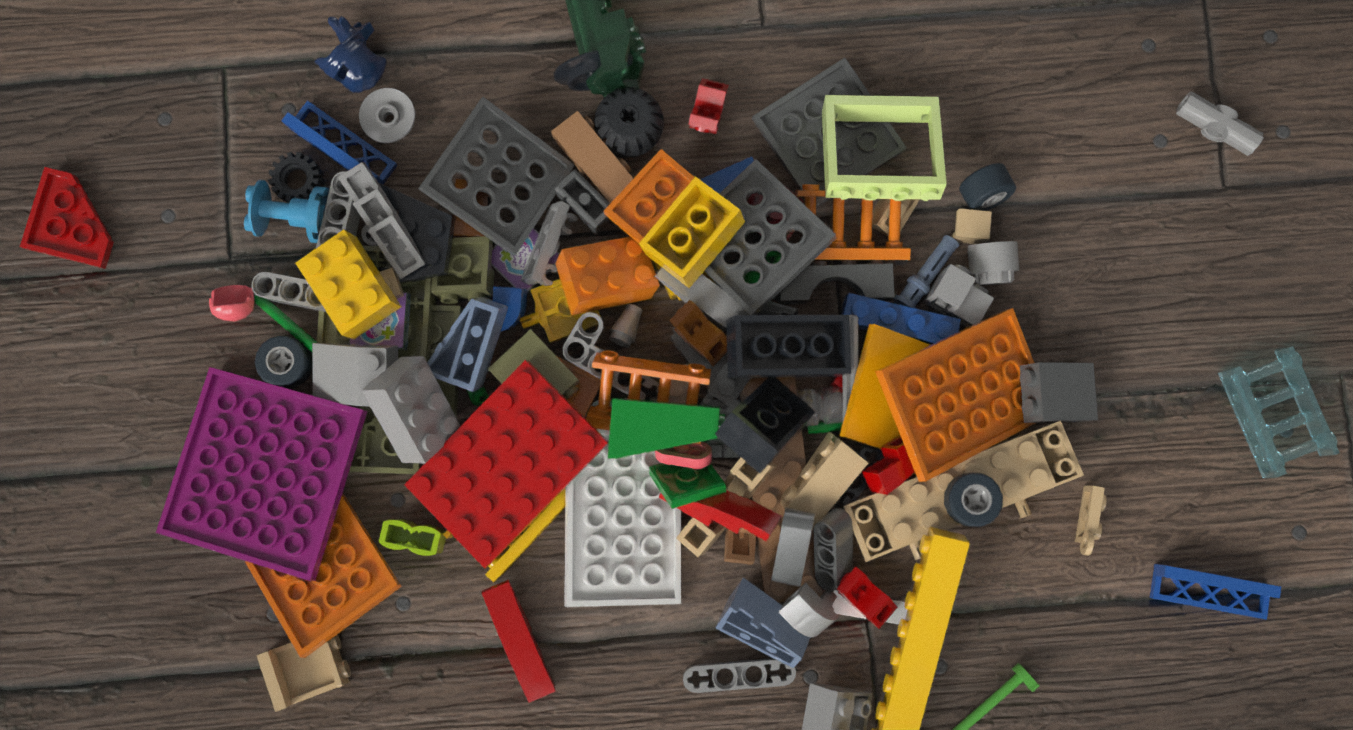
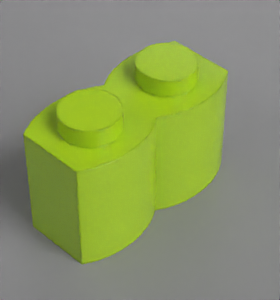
[379,519,446,556]

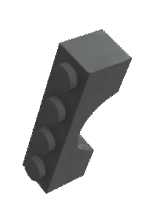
[778,260,894,305]

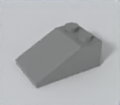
[313,343,398,406]

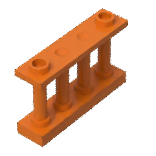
[795,184,911,260]
[586,351,711,444]

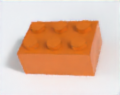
[555,237,660,315]

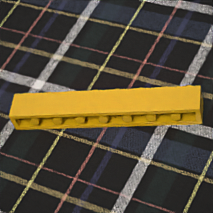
[871,527,970,730]

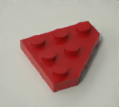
[20,167,114,269]

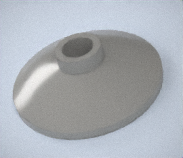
[359,88,415,143]

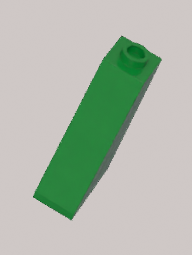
[608,398,725,459]

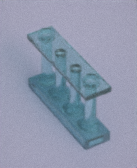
[1218,346,1340,478]

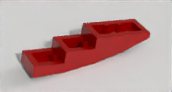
[659,490,782,542]
[482,579,556,703]

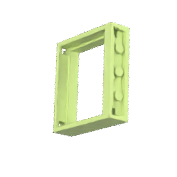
[822,95,946,201]

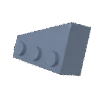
[427,297,509,392]
[715,577,810,668]

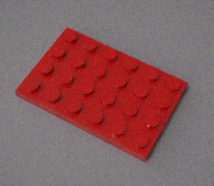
[404,360,609,568]

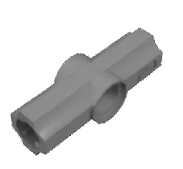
[1176,91,1264,156]

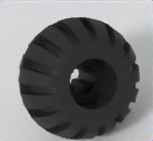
[594,87,664,157]

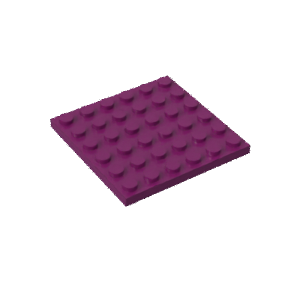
[156,367,368,581]

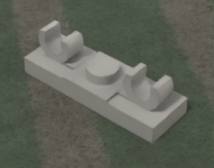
[520,201,578,286]

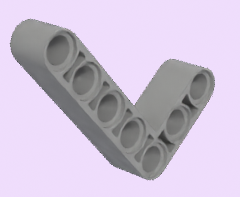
[251,171,361,312]

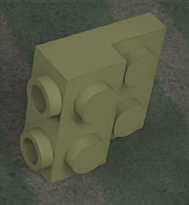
[431,236,495,304]

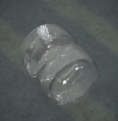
[797,386,843,427]

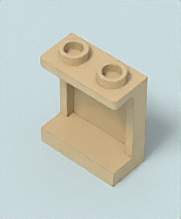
[257,634,351,712]

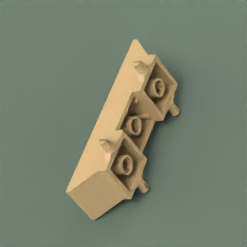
[843,421,1084,562]

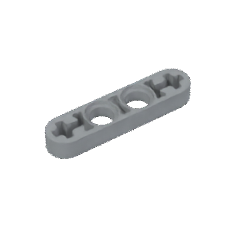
[683,658,796,693]

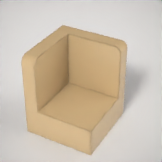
[950,209,992,244]

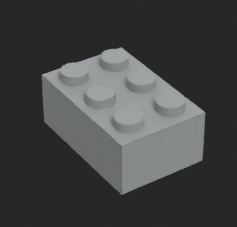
[361,356,461,463]

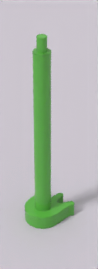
[952,663,1039,730]

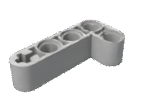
[563,312,659,401]

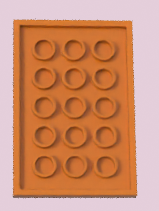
[875,308,1035,482]

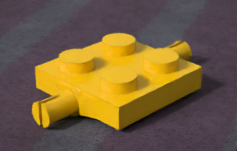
[520,279,601,343]

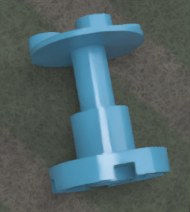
[244,180,330,243]

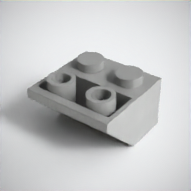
[802,683,873,730]

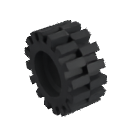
[268,152,325,203]

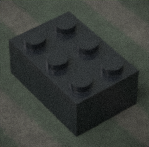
[715,378,816,474]

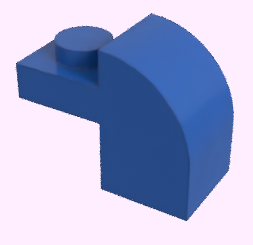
[464,286,527,331]

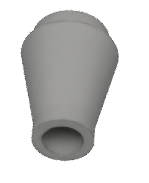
[609,304,642,348]

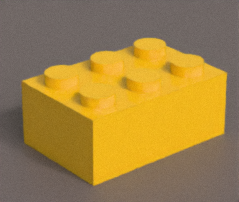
[639,176,745,288]
[296,229,402,339]

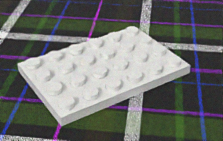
[564,429,681,607]

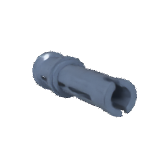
[893,235,959,309]

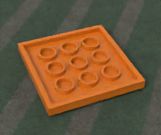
[245,494,402,658]

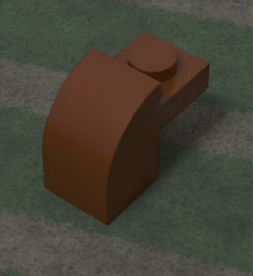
[669,300,727,367]

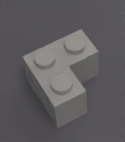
[922,264,994,328]

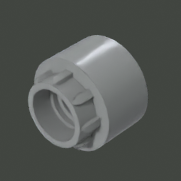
[967,241,1019,285]

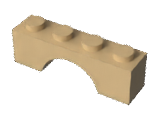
[676,458,777,557]

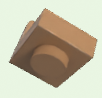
[724,528,756,565]

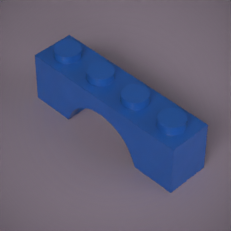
[840,293,961,345]

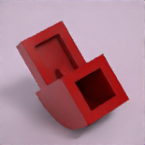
[688,78,729,134]
[837,567,898,629]

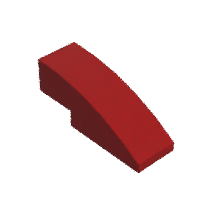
[862,435,915,495]

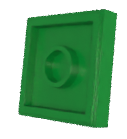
[649,463,726,509]

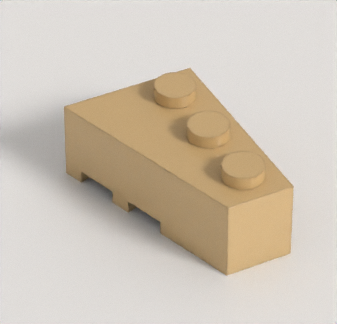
[780,432,868,531]

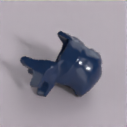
[315,16,387,93]

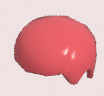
[209,285,255,322]

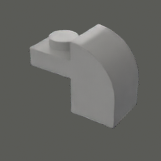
[779,583,839,637]

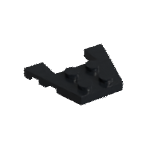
[376,183,455,283]

